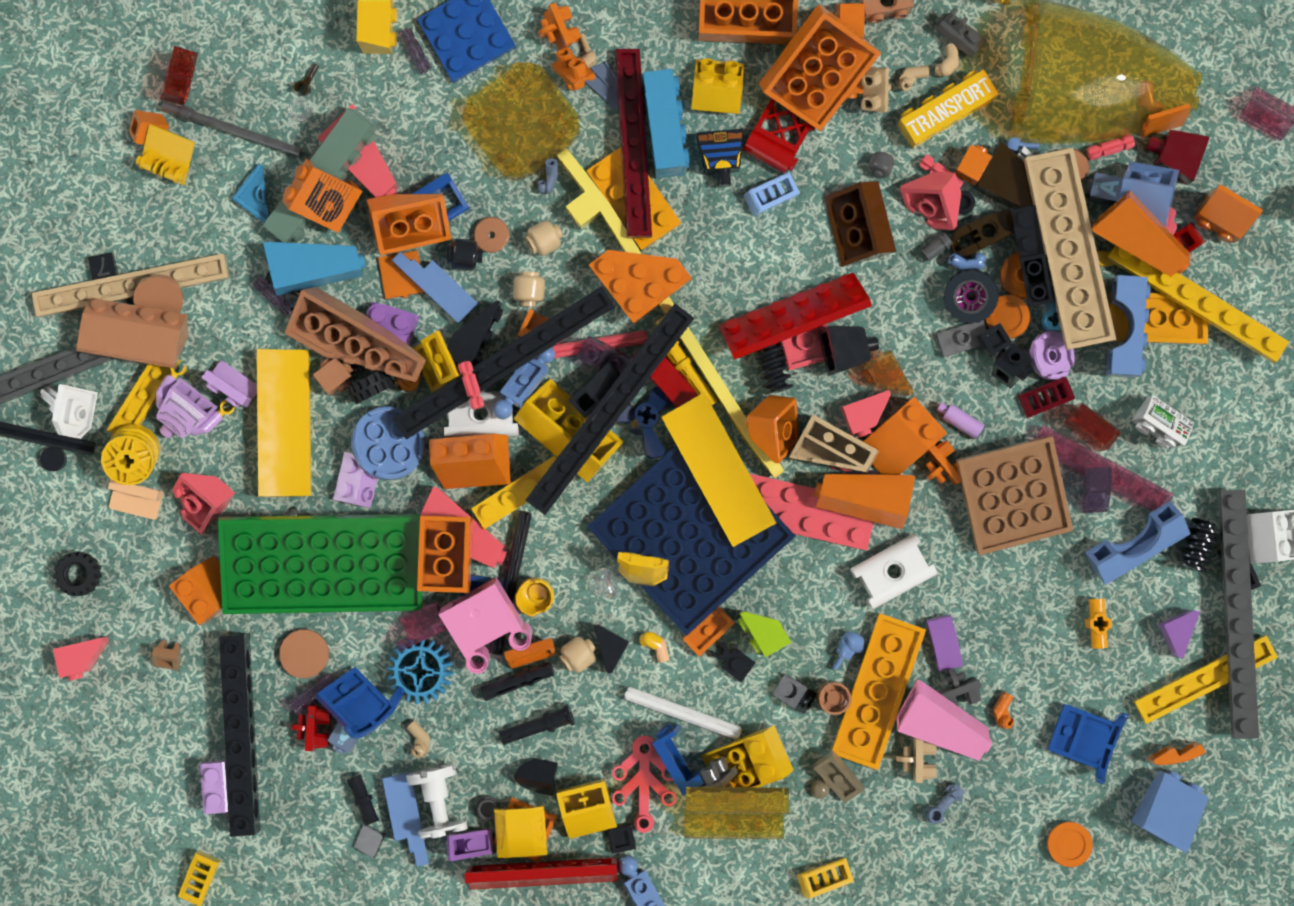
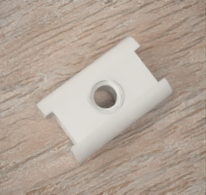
[444,391,519,438]
[850,533,937,610]

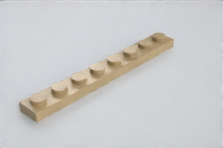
[32,253,230,318]

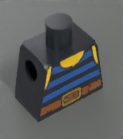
[696,128,743,187]

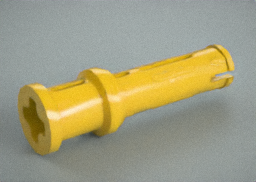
[667,340,719,405]

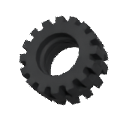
[347,371,395,405]
[53,552,102,596]

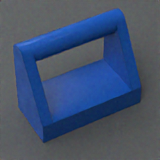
[413,172,470,222]

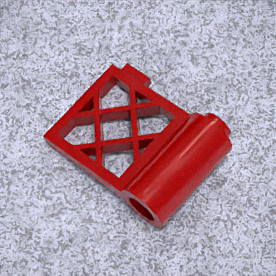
[742,98,816,174]

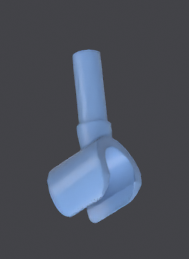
[1005,137,1040,154]

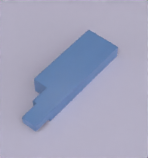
[392,251,478,324]
[382,772,429,867]

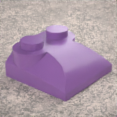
[367,302,419,346]

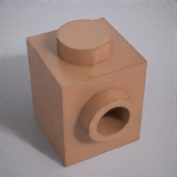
[313,358,354,396]

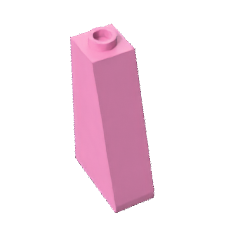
[897,679,992,761]

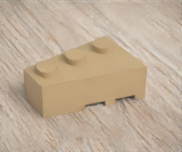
[789,415,879,472]

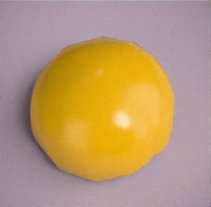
[515,577,554,617]

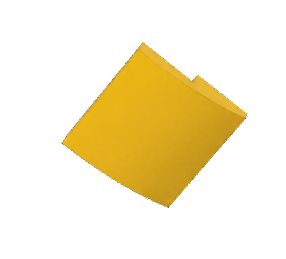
[413,331,459,393]

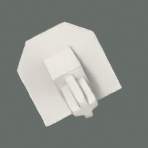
[40,384,98,439]

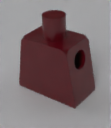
[1145,130,1210,185]

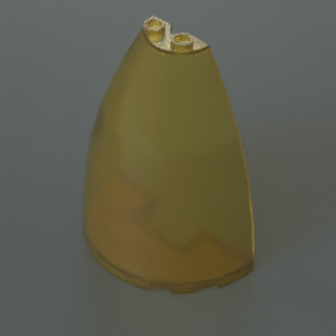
[1010,0,1202,144]

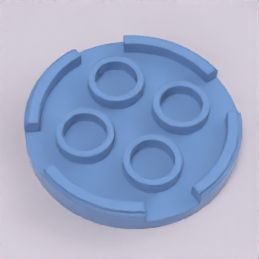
[351,407,425,480]

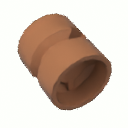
[816,681,851,715]

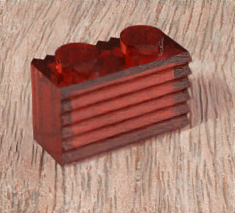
[1063,403,1121,452]

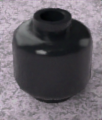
[447,238,483,271]

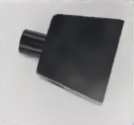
[818,326,879,376]

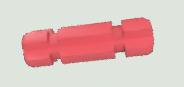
[1087,135,1135,160]
[919,155,963,187]
[458,361,484,410]

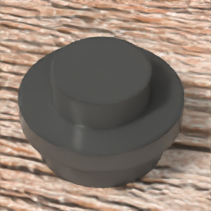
[476,796,501,821]

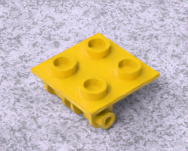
[135,124,195,185]

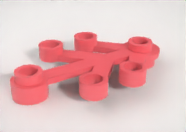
[612,735,676,833]

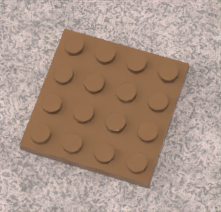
[956,435,1073,556]

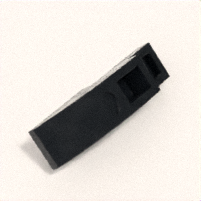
[1011,205,1053,307]

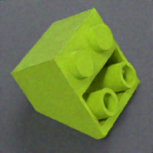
[737,610,792,658]

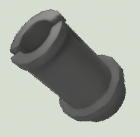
[920,233,953,262]

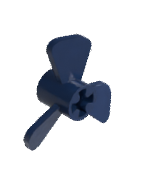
[616,387,672,459]

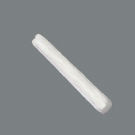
[624,687,742,740]

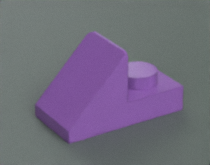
[446,828,494,861]

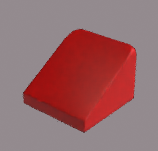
[1173,222,1205,253]

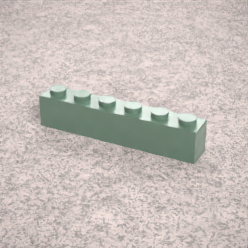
[263,108,378,243]

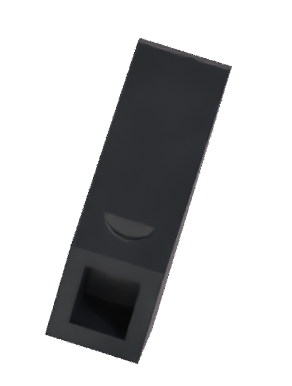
[447,300,504,367]

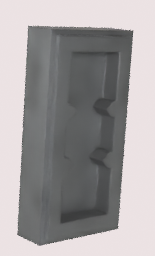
[936,320,987,357]

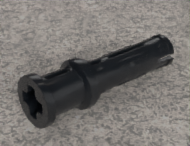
[499,704,575,746]

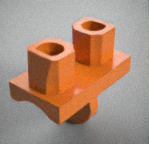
[538,3,581,51]
[551,47,596,91]
[926,441,961,485]

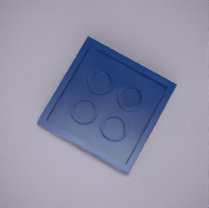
[417,0,516,83]

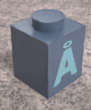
[1086,172,1123,206]
[327,722,360,754]

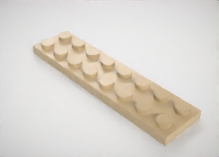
[1023,147,1116,351]

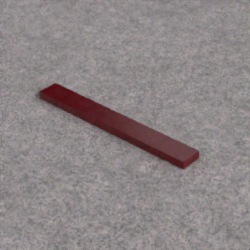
[615,49,652,239]

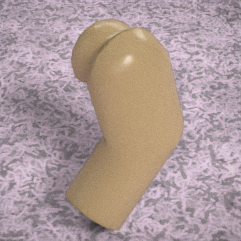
[406,720,430,758]

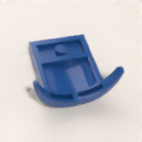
[316,667,404,739]
[1047,703,1128,784]

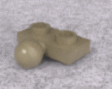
[810,751,864,803]

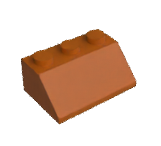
[429,434,511,489]

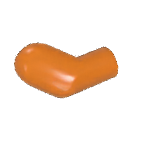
[993,691,1014,729]

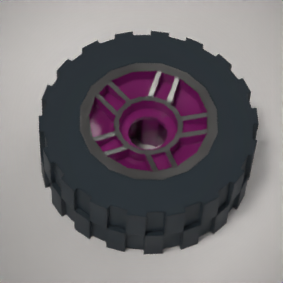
[944,268,999,324]

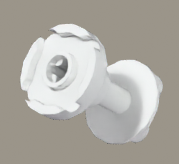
[406,764,467,839]

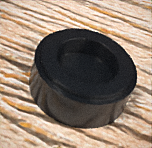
[958,191,975,216]
[40,447,67,472]

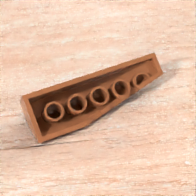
[284,287,426,382]

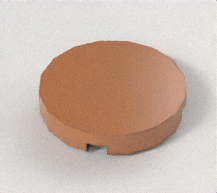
[133,274,184,313]
[279,629,329,678]

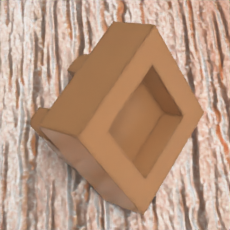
[151,640,181,671]

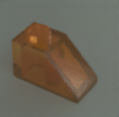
[861,350,914,397]

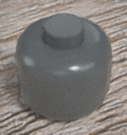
[868,151,894,179]

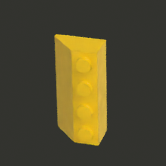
[356,0,398,54]
[514,379,624,483]

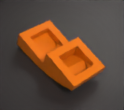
[1147,742,1206,765]

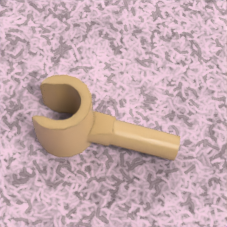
[580,34,597,68]

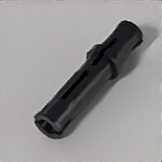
[480,661,555,702]

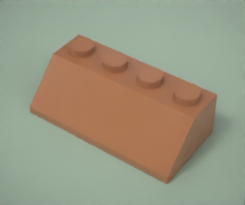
[76,298,188,368]

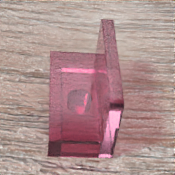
[1239,87,1294,141]
[396,602,447,651]

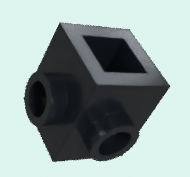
[991,344,1032,389]

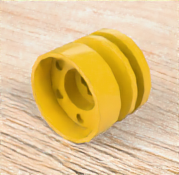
[101,424,161,486]

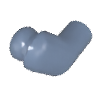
[538,158,558,194]

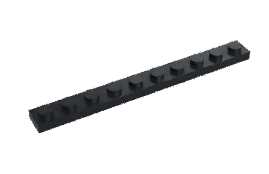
[393,286,615,440]
[525,304,694,516]

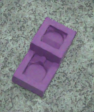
[926,614,963,672]

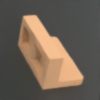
[108,479,164,520]

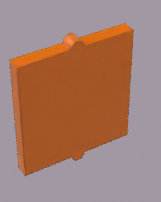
[1142,103,1191,138]
[378,250,425,299]

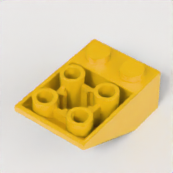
[701,725,794,797]

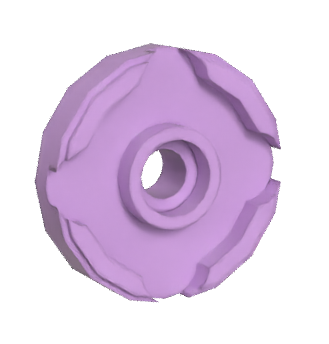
[1029,331,1075,380]

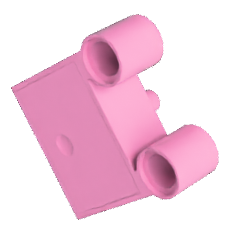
[439,577,532,674]

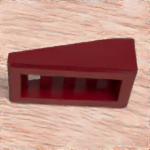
[1018,376,1075,418]

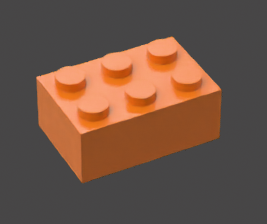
[417,516,473,593]

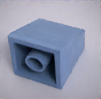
[1119,161,1179,227]
[1131,769,1209,853]

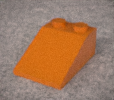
[366,194,452,256]
[863,396,947,475]

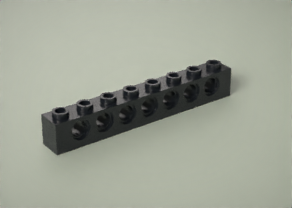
[219,634,261,837]

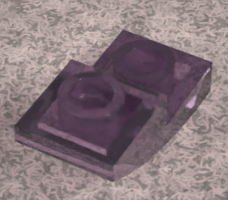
[576,336,633,373]
[1081,467,1112,513]

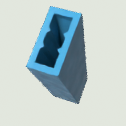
[263,242,366,296]

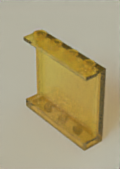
[684,787,789,839]

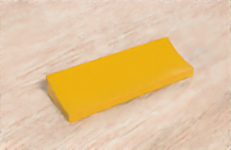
[257,349,312,497]
[662,392,776,547]

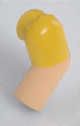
[639,632,670,663]

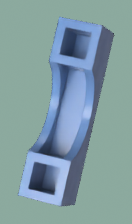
[1106,275,1151,378]
[1085,501,1190,585]

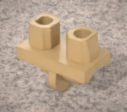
[861,66,891,113]
[896,738,937,783]

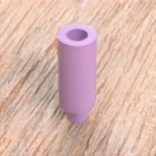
[936,402,985,439]

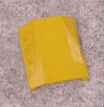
[617,552,669,586]
[494,805,548,858]

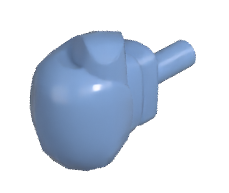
[832,632,865,670]

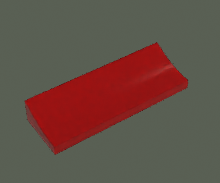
[465,857,618,890]

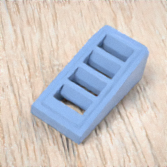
[744,172,800,216]

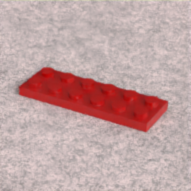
[718,272,872,360]

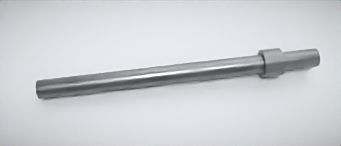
[161,101,303,158]

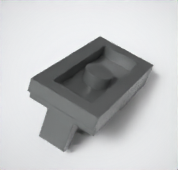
[934,8,987,58]

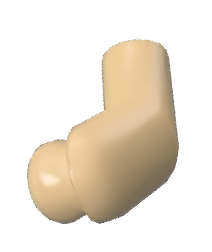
[935,43,959,77]
[897,65,929,91]

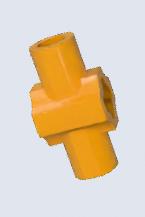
[1085,598,1112,649]

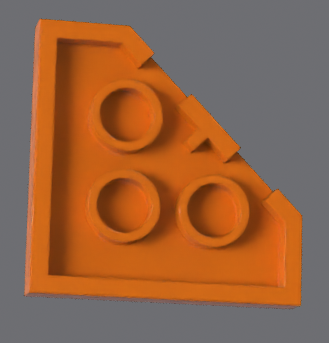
[589,250,692,324]

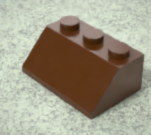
[824,181,896,267]

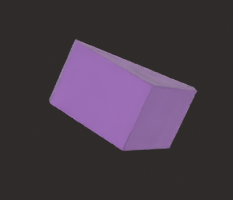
[1158,610,1200,659]

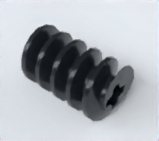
[755,344,794,395]
[1175,517,1221,572]

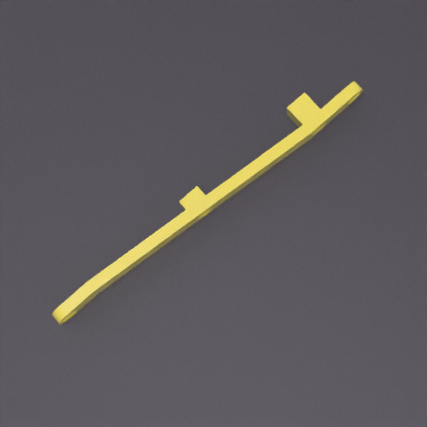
[556,148,784,479]

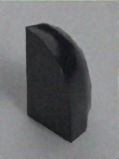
[514,760,558,796]

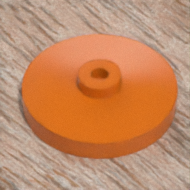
[986,295,1030,339]
[1047,821,1093,867]

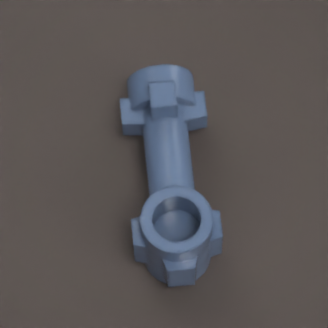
[926,782,965,824]

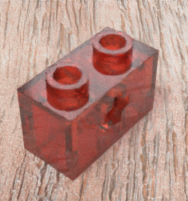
[160,46,198,105]

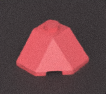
[900,172,961,230]
[172,473,235,535]

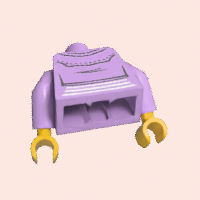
[156,361,235,438]

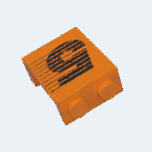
[282,159,362,233]

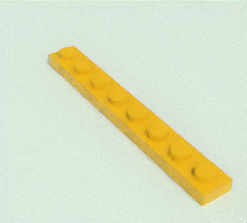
[1106,245,1289,364]

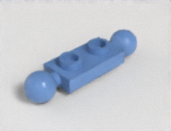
[493,347,555,420]
[618,855,665,906]

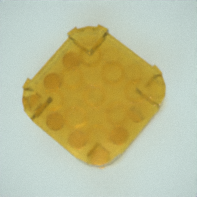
[463,61,580,181]

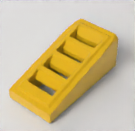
[178,850,222,906]
[797,858,854,899]

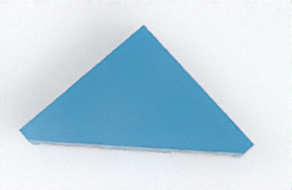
[232,163,270,223]

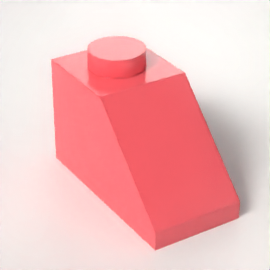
[841,390,891,438]
[53,637,109,681]

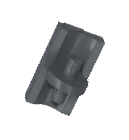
[937,668,982,707]
[698,757,738,802]

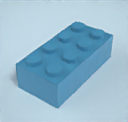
[643,69,689,179]

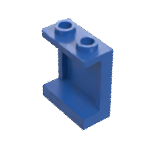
[652,723,705,796]

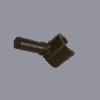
[294,64,319,96]

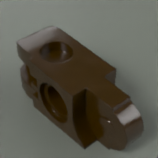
[949,209,1015,258]

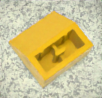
[691,58,744,114]
[556,778,617,839]

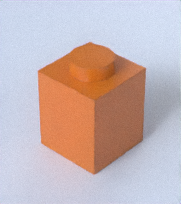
[954,145,992,186]

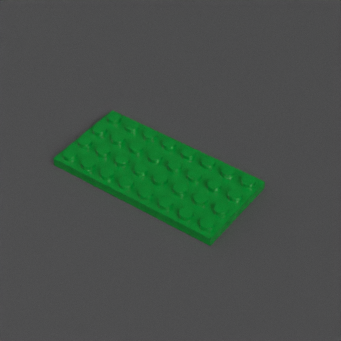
[218,514,423,614]

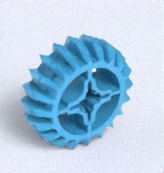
[387,637,454,704]

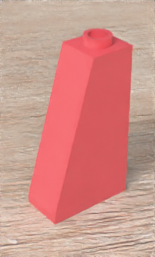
[317,104,399,198]
[421,486,507,568]

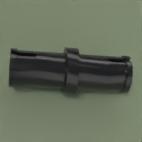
[346,774,379,826]

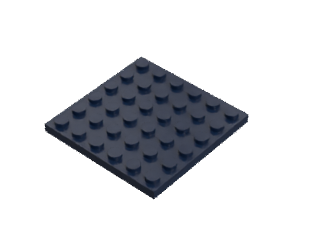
[587,445,796,636]

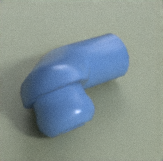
[948,253,986,271]

